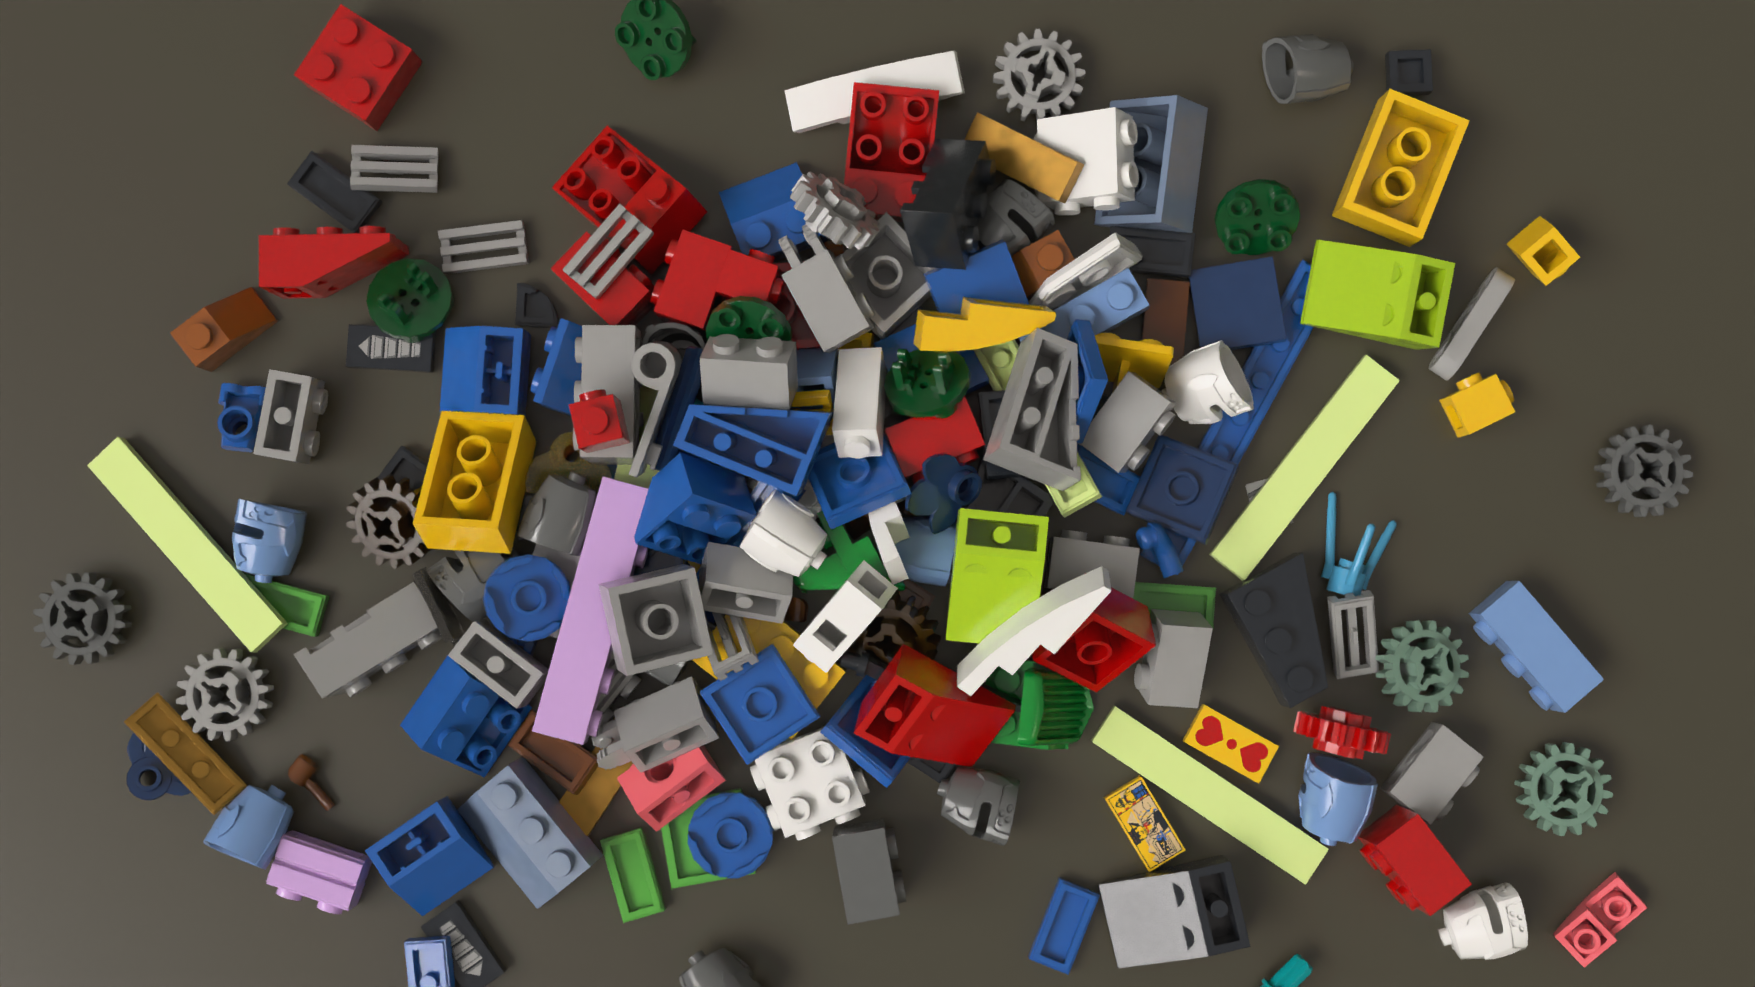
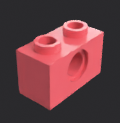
[617,745,726,832]

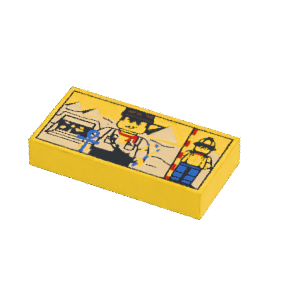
[1104,775,1185,872]

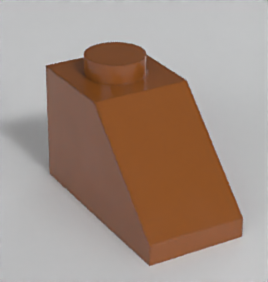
[1011,230,1075,299]
[170,287,278,372]

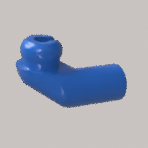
[1136,522,1184,578]

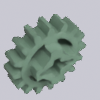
[1375,620,1469,712]
[1514,742,1613,836]

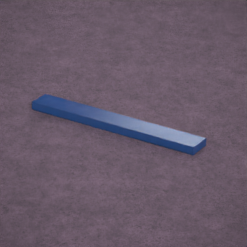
[1139,260,1314,575]

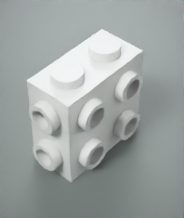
[1034,107,1139,215]
[750,727,870,840]

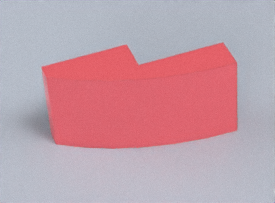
[1553,872,1648,968]

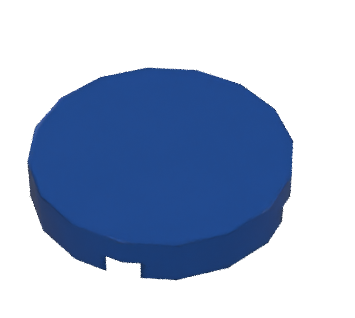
[483,554,571,642]
[688,792,773,878]

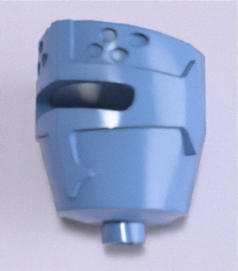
[232,498,307,583]
[876,515,957,587]
[1298,752,1378,846]
[203,785,294,870]

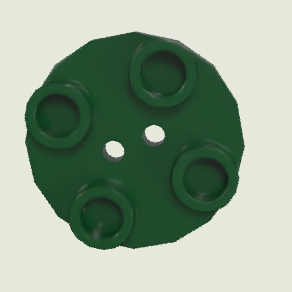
[615,0,697,80]
[1214,179,1300,255]
[366,258,455,343]
[706,296,793,342]
[884,349,971,418]

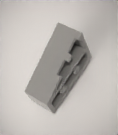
[573,325,644,465]
[983,328,1081,491]
[293,582,450,698]

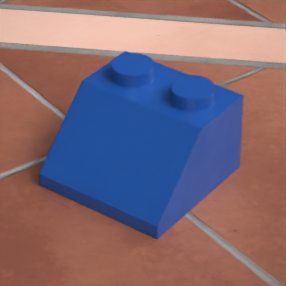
[719,162,827,262]

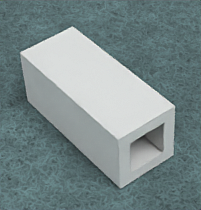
[832,347,887,459]
[793,560,898,673]

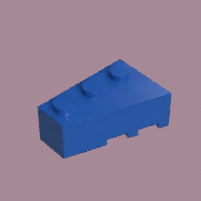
[673,404,834,496]

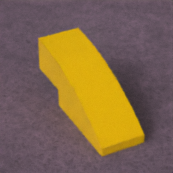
[913,297,1056,352]

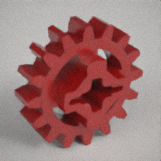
[1293,705,1391,759]

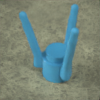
[1321,492,1397,596]

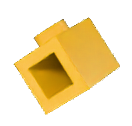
[1506,216,1581,286]
[1439,372,1515,437]

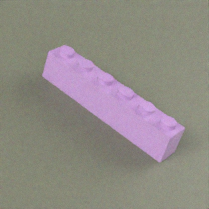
[532,477,649,745]

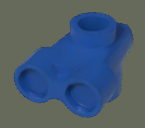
[217,383,266,453]

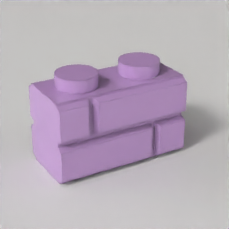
[266,830,372,914]

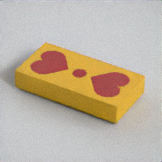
[1182,704,1279,784]

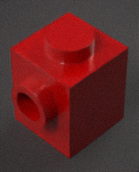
[714,249,785,304]
[569,389,630,453]

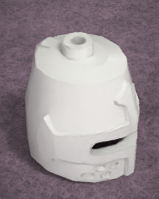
[1162,340,1254,424]
[740,490,827,577]
[1438,882,1528,960]

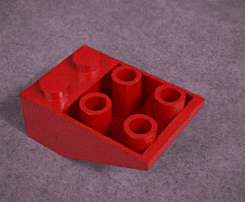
[844,82,939,222]
[552,125,707,275]
[259,226,409,299]
[854,644,1016,767]

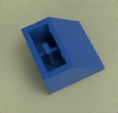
[531,318,582,416]
[440,326,531,418]
[634,452,757,564]
[400,654,532,777]
[365,796,495,916]

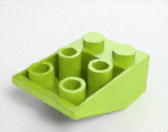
[1300,240,1455,350]
[945,508,1049,643]

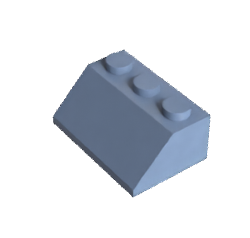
[1094,95,1208,233]
[457,756,603,909]

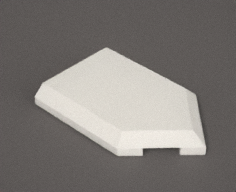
[1029,232,1143,309]

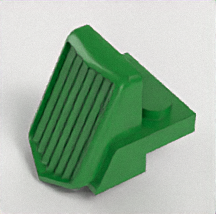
[793,511,906,594]
[986,660,1094,750]

